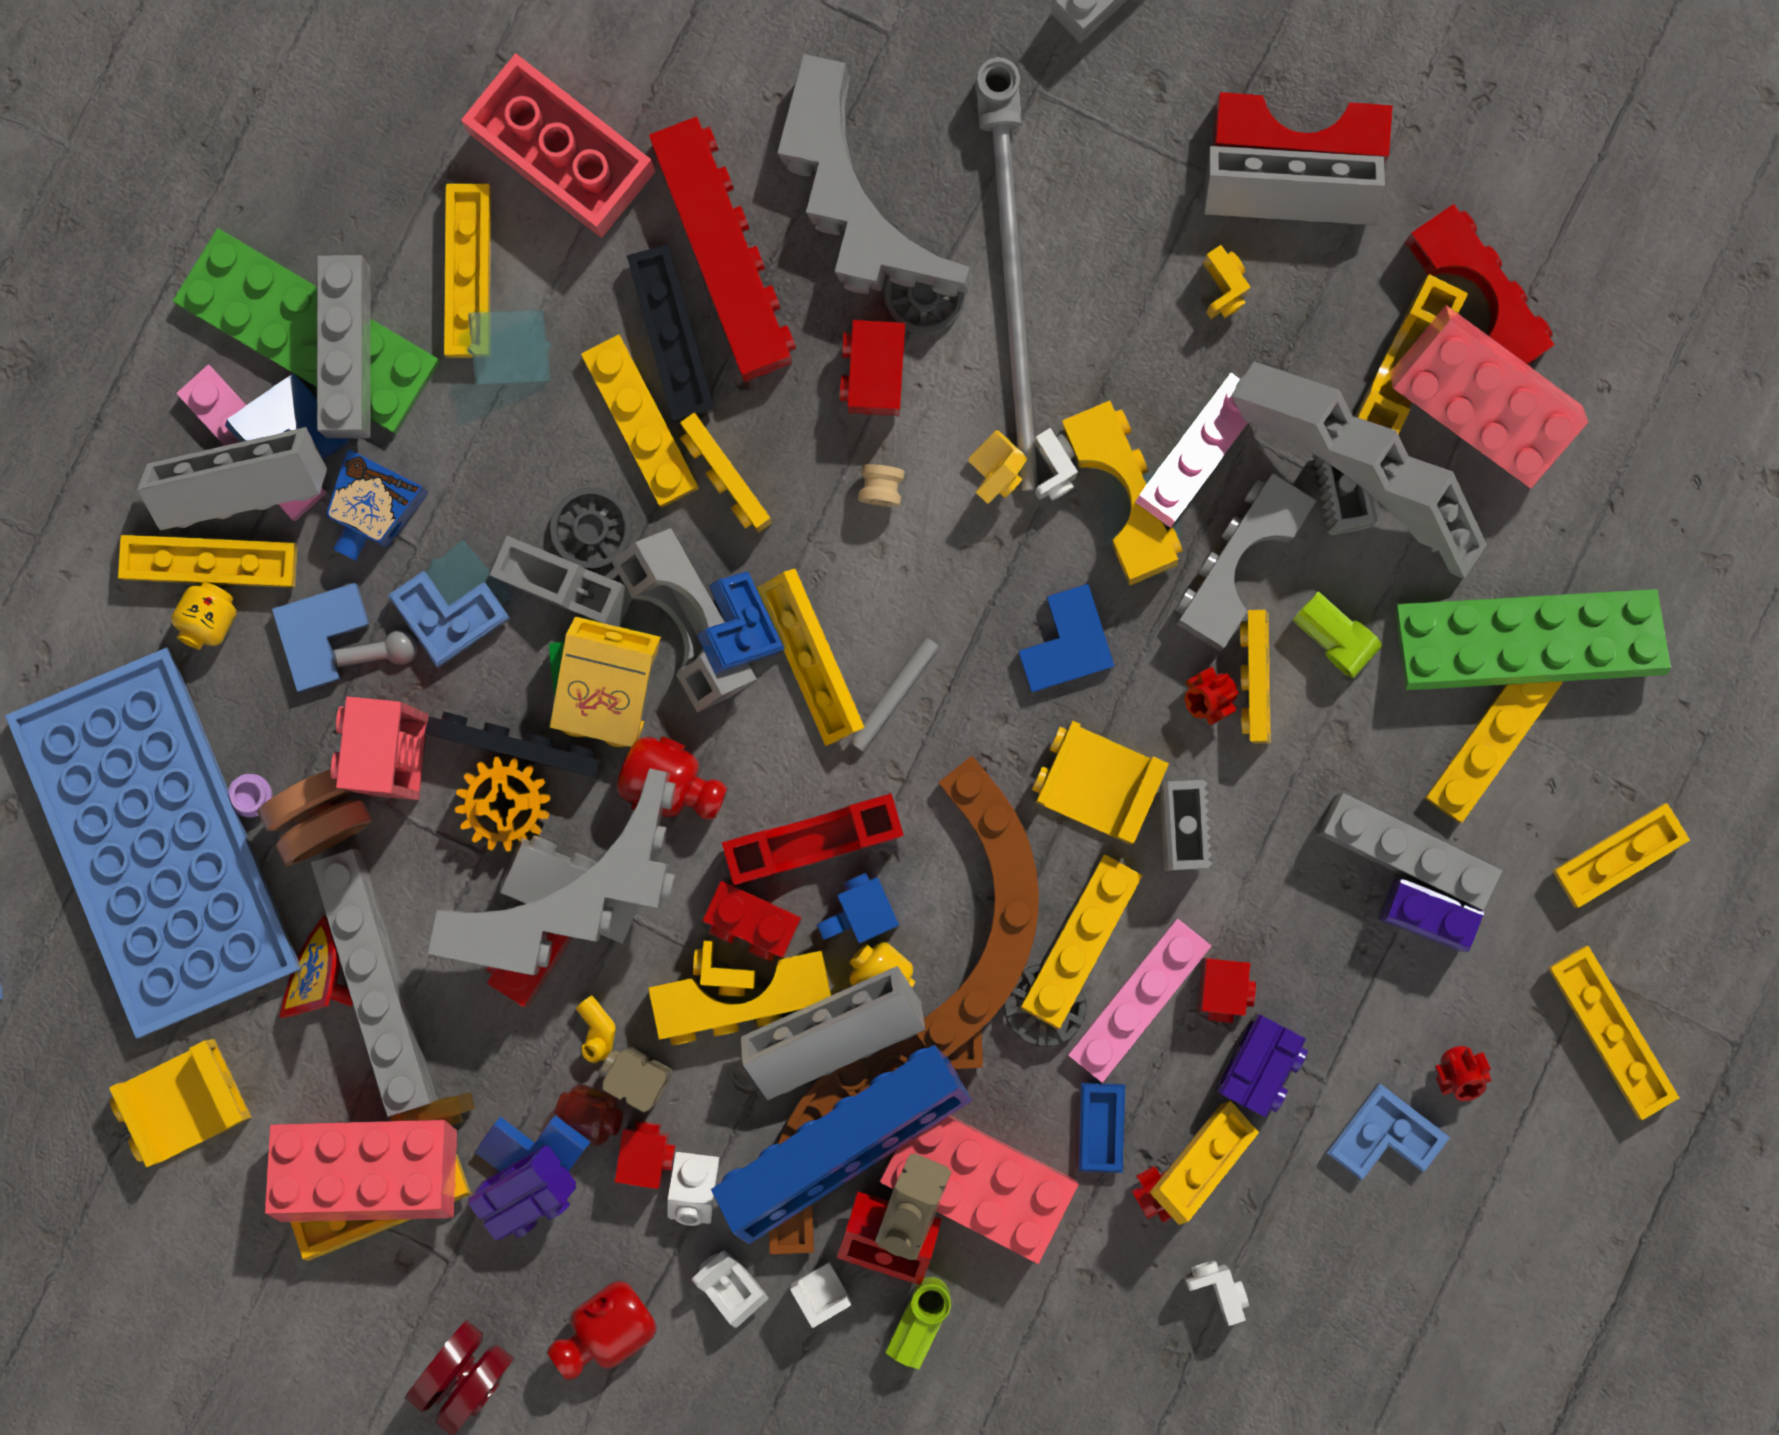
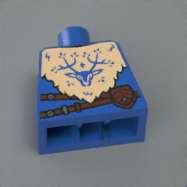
[326,449,428,561]

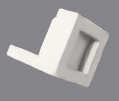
[790,1261,852,1328]

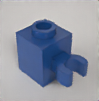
[817,873,899,943]

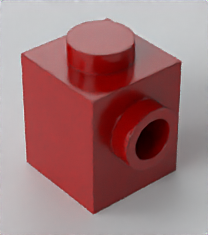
[1197,958,1256,1023]
[615,1120,676,1189]

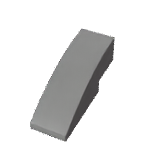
[489,536,632,627]

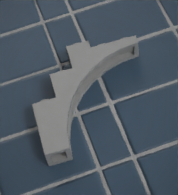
[777,54,973,297]
[428,769,676,975]

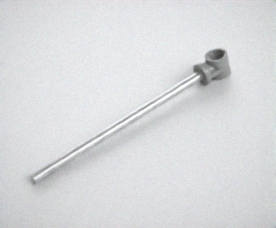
[974,57,1038,491]

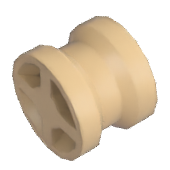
[858,464,905,507]

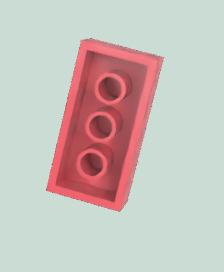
[461,53,655,239]
[1390,305,1588,489]
[331,696,429,801]
[880,1115,1079,1264]
[265,1120,457,1222]

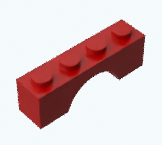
[1212,92,1393,164]
[1404,204,1555,365]
[721,793,904,886]

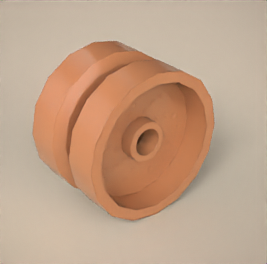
[257,769,373,866]

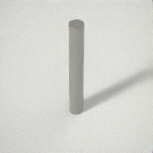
[850,637,939,752]

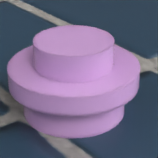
[228,774,272,817]

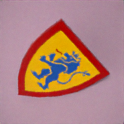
[279,915,353,1019]

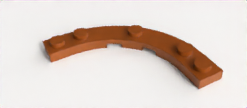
[916,756,1039,1057]
[769,1029,983,1254]

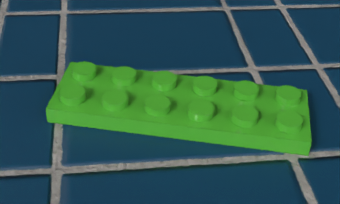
[172,228,440,435]
[1395,589,1671,690]

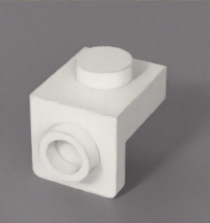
[1034,428,1078,501]
[668,1152,719,1226]
[692,1250,769,1328]
[1184,1261,1249,1326]

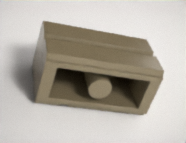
[598,1047,673,1112]
[875,1153,952,1260]

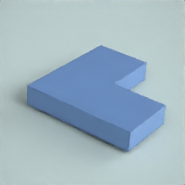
[388,571,510,668]
[272,583,370,693]
[1325,1083,1450,1180]

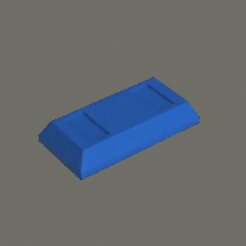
[1079,1083,1125,1173]

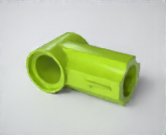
[1292,591,1383,679]
[885,1277,951,1370]

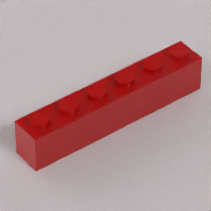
[649,116,796,382]

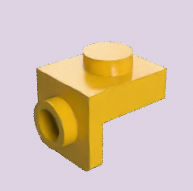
[1202,245,1251,319]
[968,430,1028,504]
[693,941,756,996]

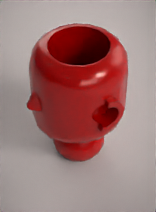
[616,736,728,820]
[546,1281,657,1380]

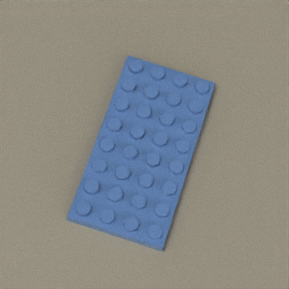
[5,648,301,1039]

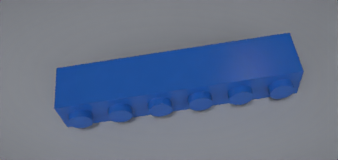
[711,1045,972,1244]

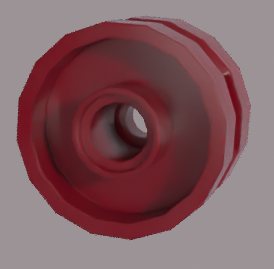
[404,1320,515,1435]

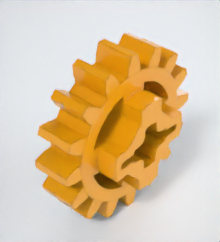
[455,756,551,852]

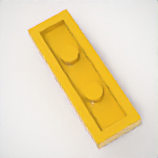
[680,413,772,533]
[1240,610,1271,744]
[1552,803,1690,908]
[1150,1100,1259,1225]

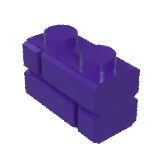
[1379,879,1484,952]
[1215,1013,1308,1117]
[468,1145,576,1241]

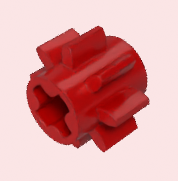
[1184,667,1239,725]
[1435,1046,1492,1101]
[1131,1166,1172,1223]

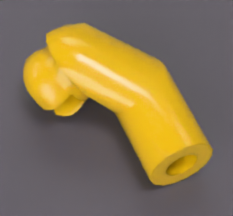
[575,995,616,1063]

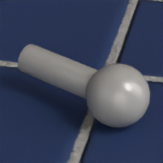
[334,630,418,667]

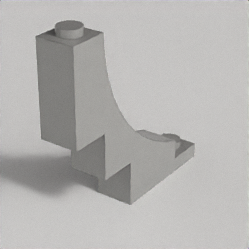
[1231,362,1487,579]

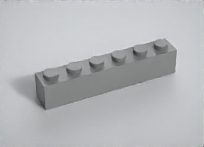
[311,849,438,1117]

